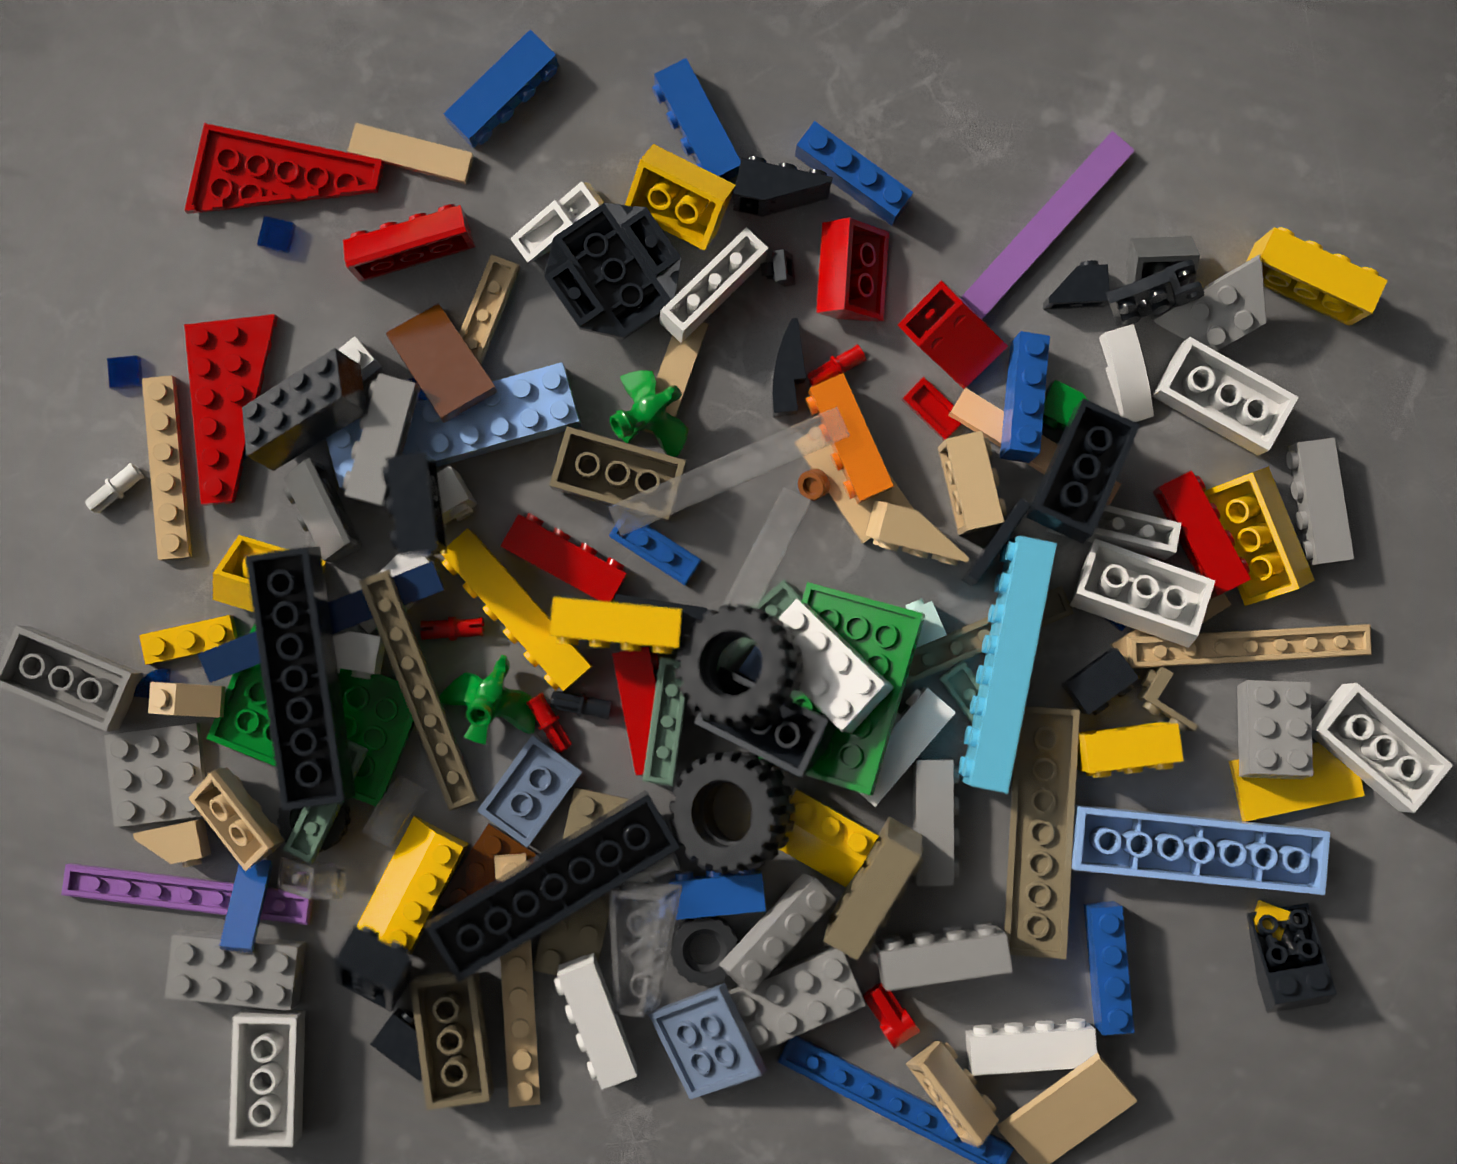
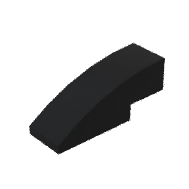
[771,318,806,418]

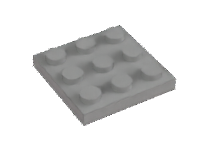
[104,723,206,827]

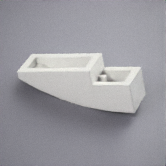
[510,181,604,263]
[1099,324,1154,422]

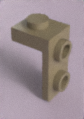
[1136,667,1199,733]

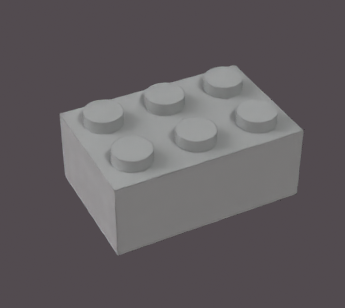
[1237,680,1313,779]

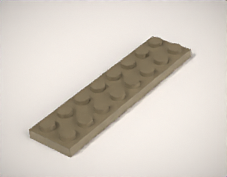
[1004,706,1080,959]

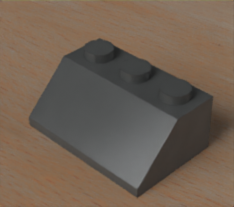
[284,458,364,563]

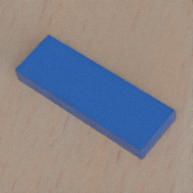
[608,511,702,586]
[219,860,273,953]

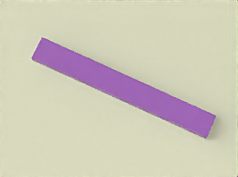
[961,131,1135,319]
[61,863,314,925]

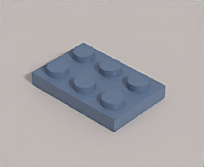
[477,735,583,847]

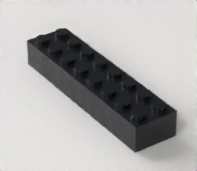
[245,546,356,810]
[425,790,680,983]

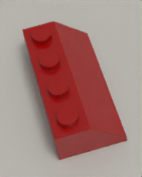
[343,204,475,282]

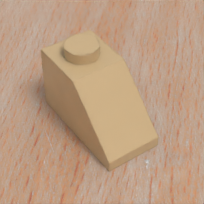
[148,682,226,717]
[133,818,211,868]

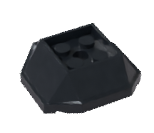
[544,203,682,340]

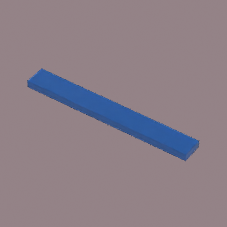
[777,1035,1014,1164]

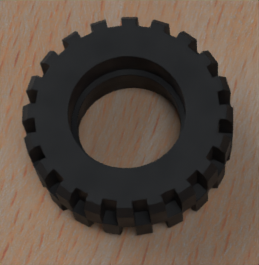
[675,604,803,729]
[670,751,796,874]

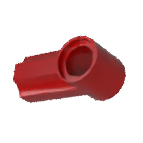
[862,982,920,1049]

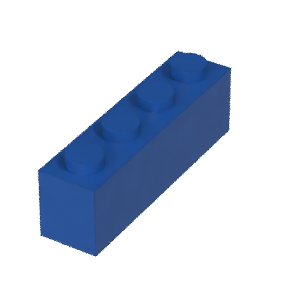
[443,29,559,148]
[652,58,741,181]
[795,121,914,226]
[1000,331,1050,463]
[1083,901,1134,1035]

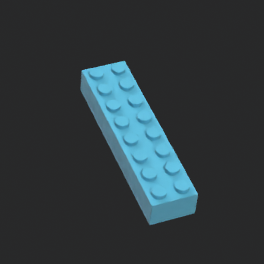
[958,536,1057,793]

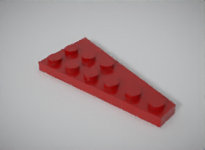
[184,123,385,214]
[184,314,278,506]

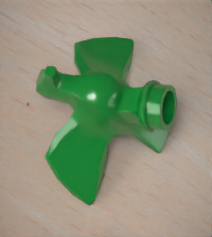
[610,370,689,458]
[440,655,536,744]

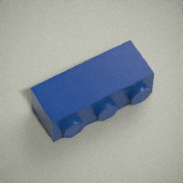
[669,868,766,920]

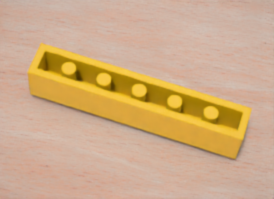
[441,528,593,691]

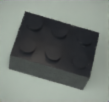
[382,452,448,559]

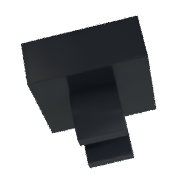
[760,249,796,287]

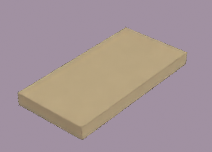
[794,424,913,544]
[997,1053,1137,1164]

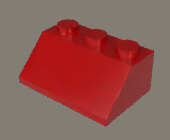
[816,217,889,322]

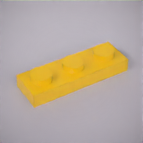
[139,615,238,665]

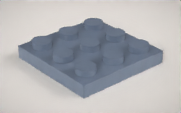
[649,983,767,1100]

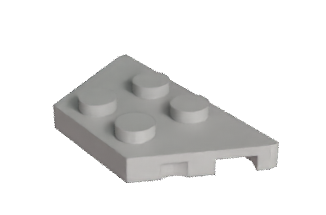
[1154,254,1266,351]

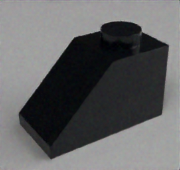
[1043,260,1110,310]
[370,1008,422,1082]

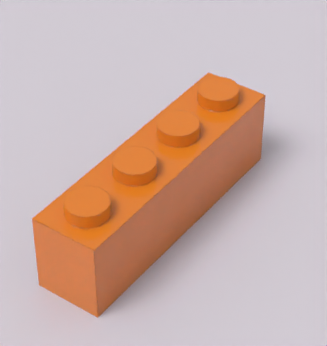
[805,373,894,504]

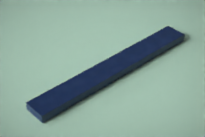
[198,561,445,683]

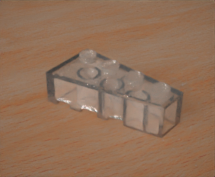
[609,881,682,1017]

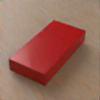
[901,376,962,440]

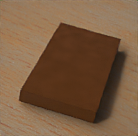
[386,303,497,423]

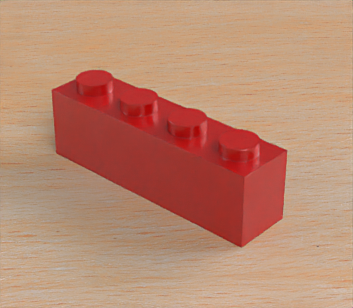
[1153,470,1251,599]
[500,513,628,603]
[612,646,678,776]

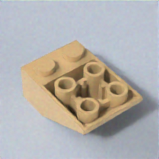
[866,500,969,566]

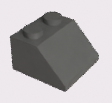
[1127,236,1200,286]

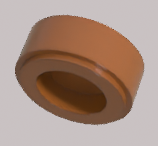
[798,468,830,501]

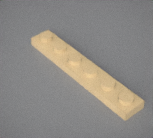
[142,375,192,561]

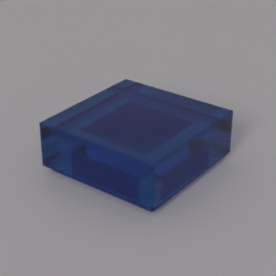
[257,216,296,254]
[107,355,143,390]

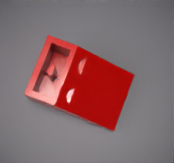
[897,280,1008,389]

